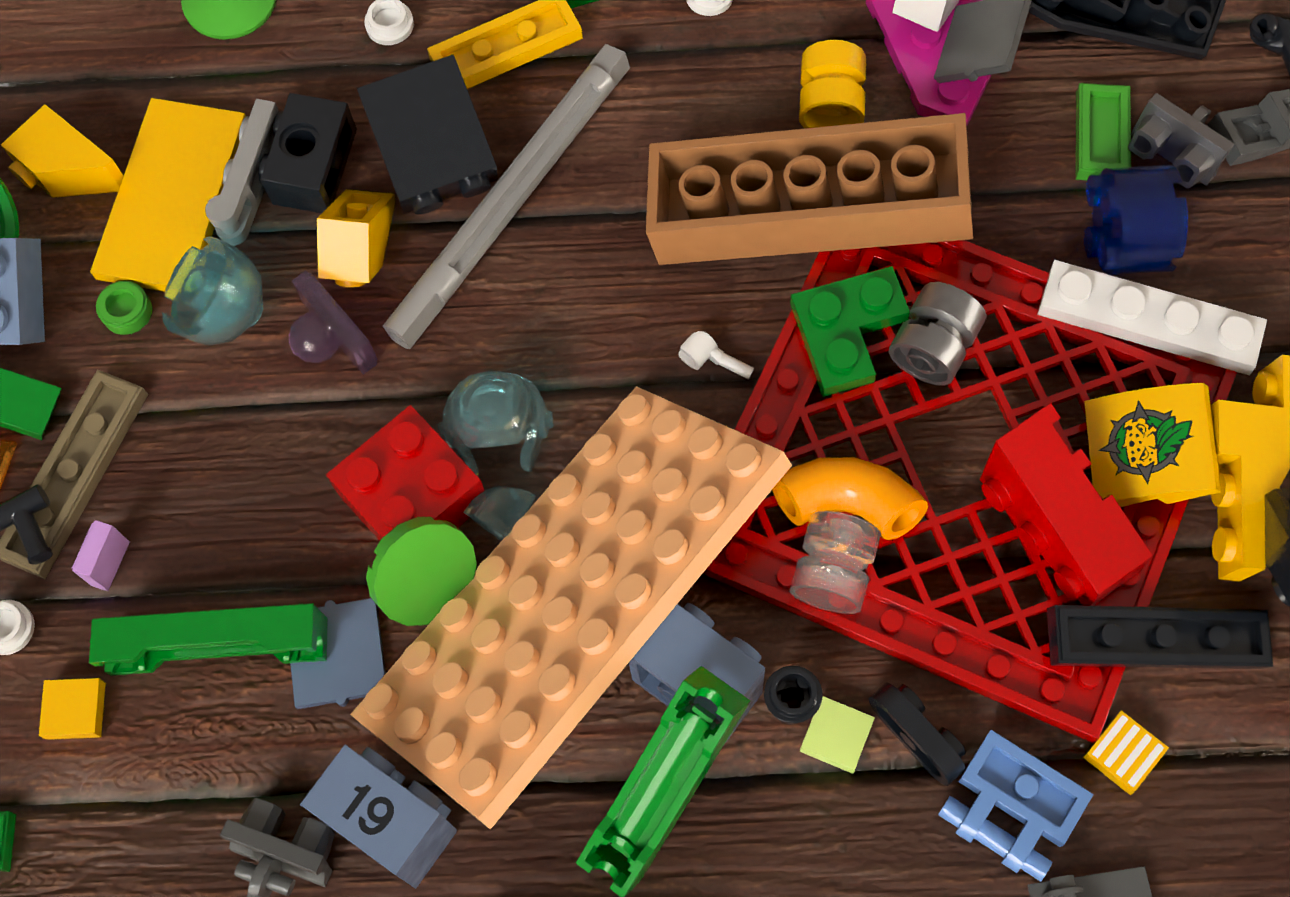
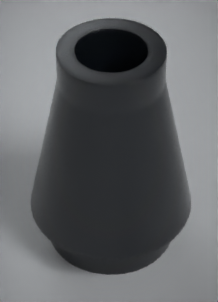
[764,666,823,725]

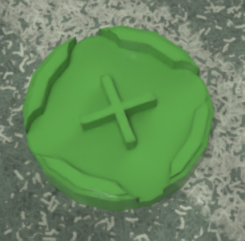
[366,517,477,626]

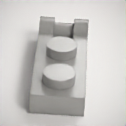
[205,98,279,246]

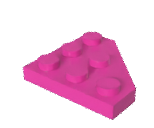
[866,0,992,125]

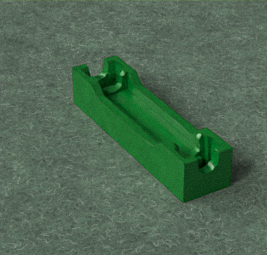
[89,603,328,676]
[576,666,751,897]

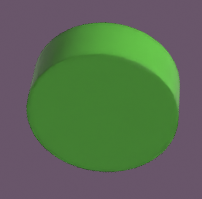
[96,281,152,335]

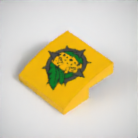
[1084,383,1221,507]

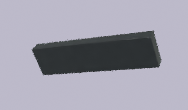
[1047,605,1273,669]

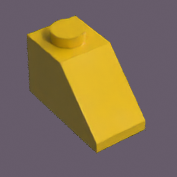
[1,104,124,198]
[317,189,395,287]

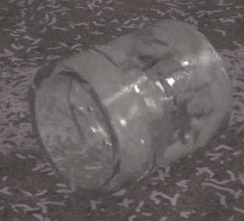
[790,511,882,614]

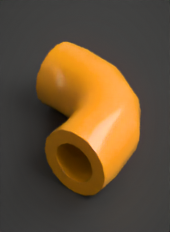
[772,457,928,540]

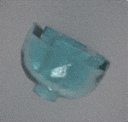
[162,236,263,346]

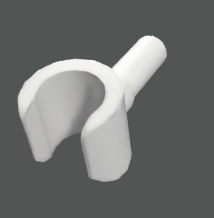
[678,331,754,380]

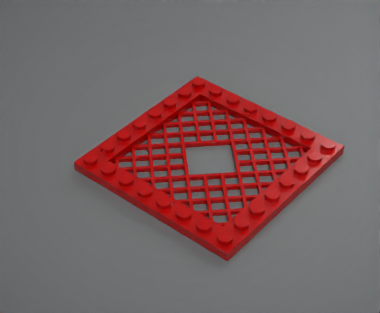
[703,240,1237,743]

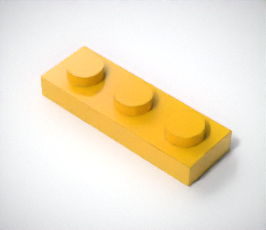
[427,0,583,89]

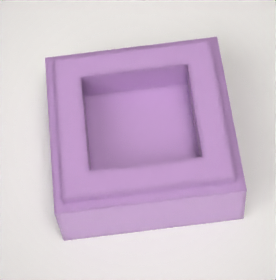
[72,520,130,591]

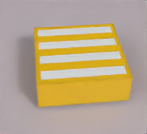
[1083,710,1169,795]

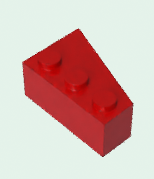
[979,403,1153,606]

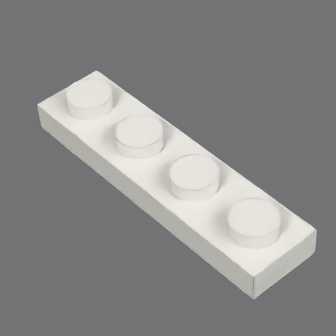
[1037,260,1267,376]

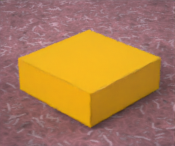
[39,678,106,740]

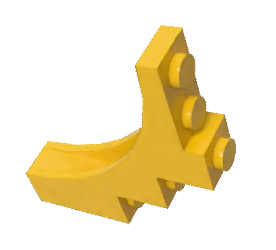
[1210,355,1290,582]

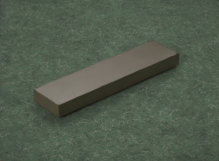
[0,369,148,579]

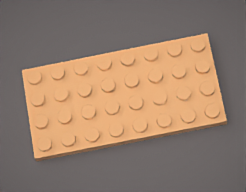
[350,386,792,830]

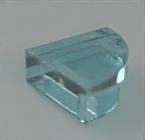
[463,486,536,540]

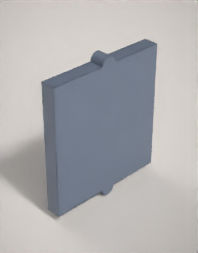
[290,598,386,709]

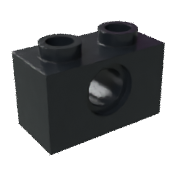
[258,93,357,213]

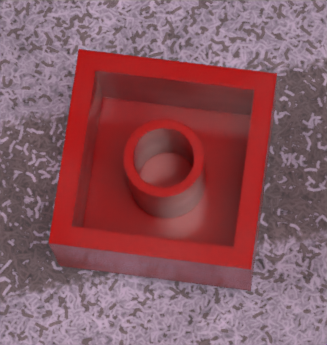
[326,405,489,541]

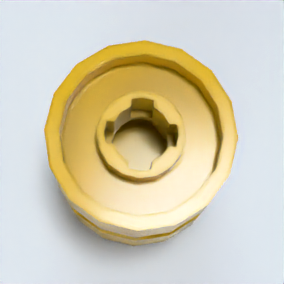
[799,40,866,128]

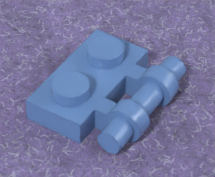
[938,730,1094,882]

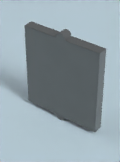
[934,0,1032,84]

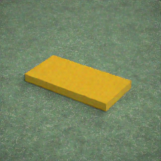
[90,98,246,296]

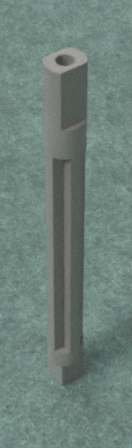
[383,44,630,349]

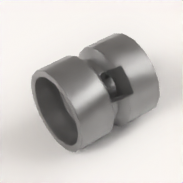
[889,282,987,385]

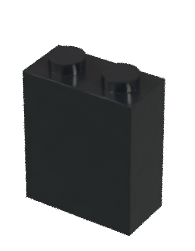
[357,54,498,215]

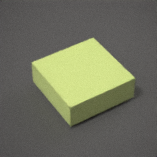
[800,696,875,774]

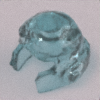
[438,371,554,475]

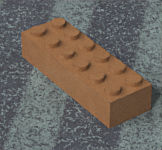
[646,113,973,265]

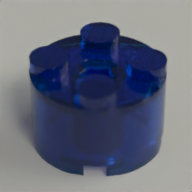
[1084,165,1188,275]

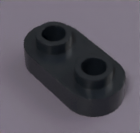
[868,682,966,786]

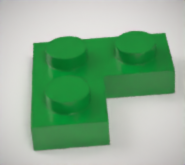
[790,266,910,397]

